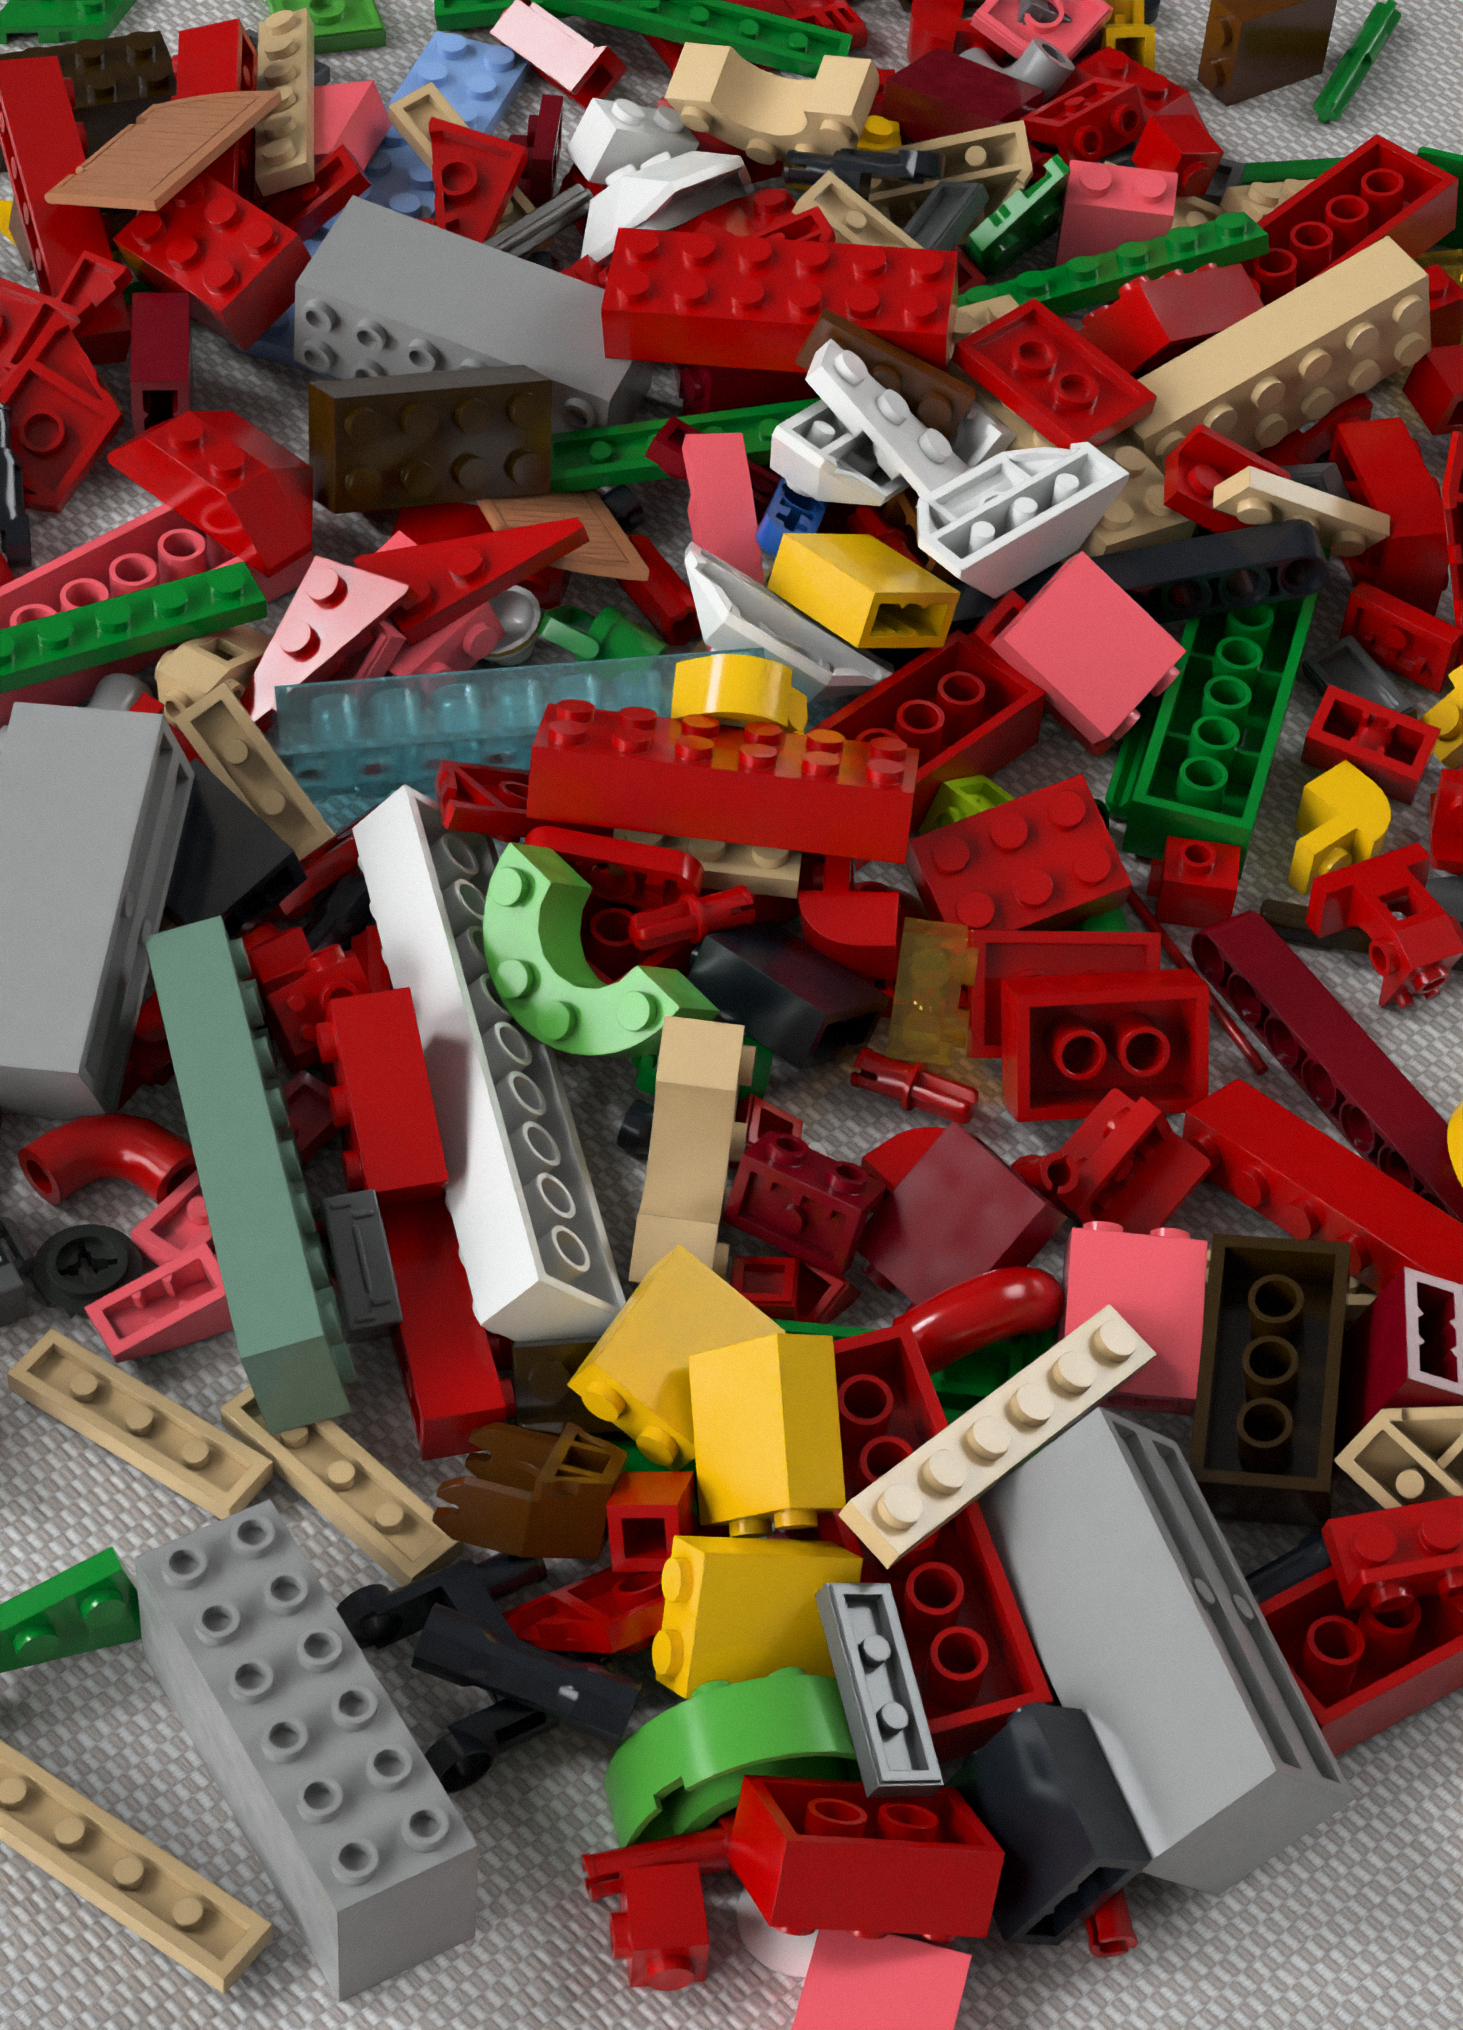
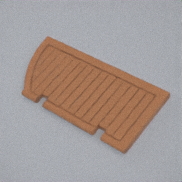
[44,91,282,211]
[476,488,650,581]

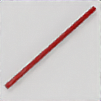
[1126,887,1268,1075]

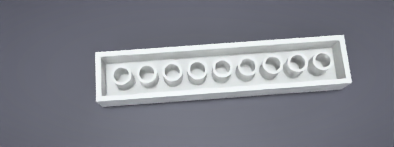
[352,784,626,1342]

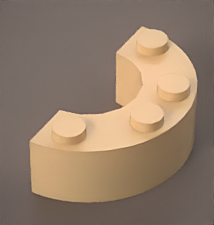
[664,42,879,168]
[628,1015,756,1283]

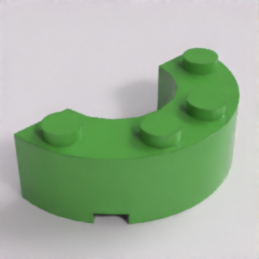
[483,842,720,1058]
[604,1667,862,1848]

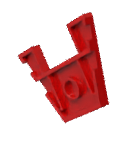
[0,250,134,391]

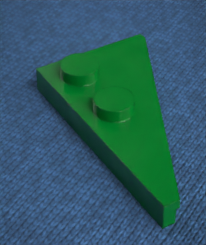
[0,1546,142,1673]

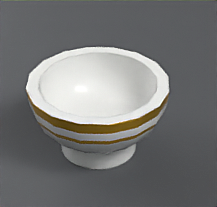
[484,585,542,666]

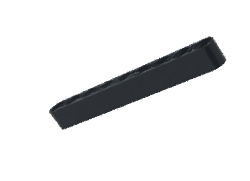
[867,519,1330,672]

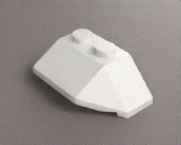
[581,151,755,265]
[770,399,911,506]
[917,442,1130,599]
[684,541,895,705]

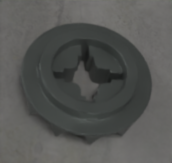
[33,1224,142,1319]

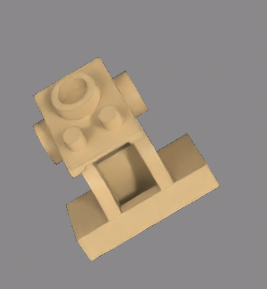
[154,624,300,731]

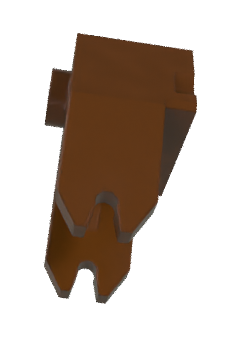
[432,1422,629,1559]

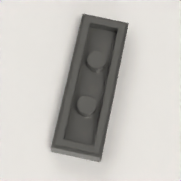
[815,1583,944,1798]

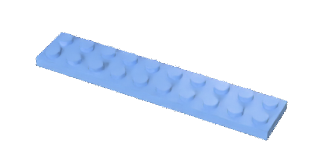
[237,31,531,379]

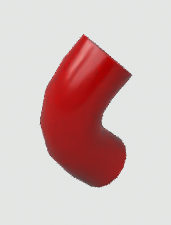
[18,1112,197,1205]
[892,1266,1064,1377]

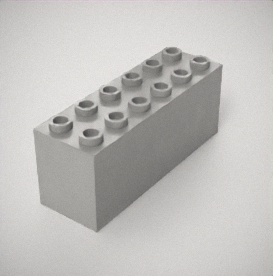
[293,195,654,434]
[0,702,195,1120]
[977,1406,1355,1896]
[135,1499,478,2003]

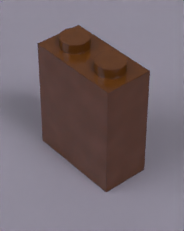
[1197,0,1337,107]

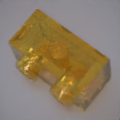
[886,917,979,1066]

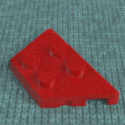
[0,311,125,513]
[434,760,614,843]
[502,1526,730,1654]

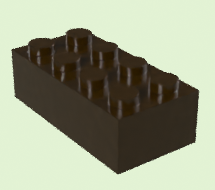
[0,31,177,173]
[308,364,552,514]
[1189,1233,1351,1527]

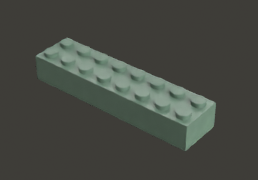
[144,915,357,1435]

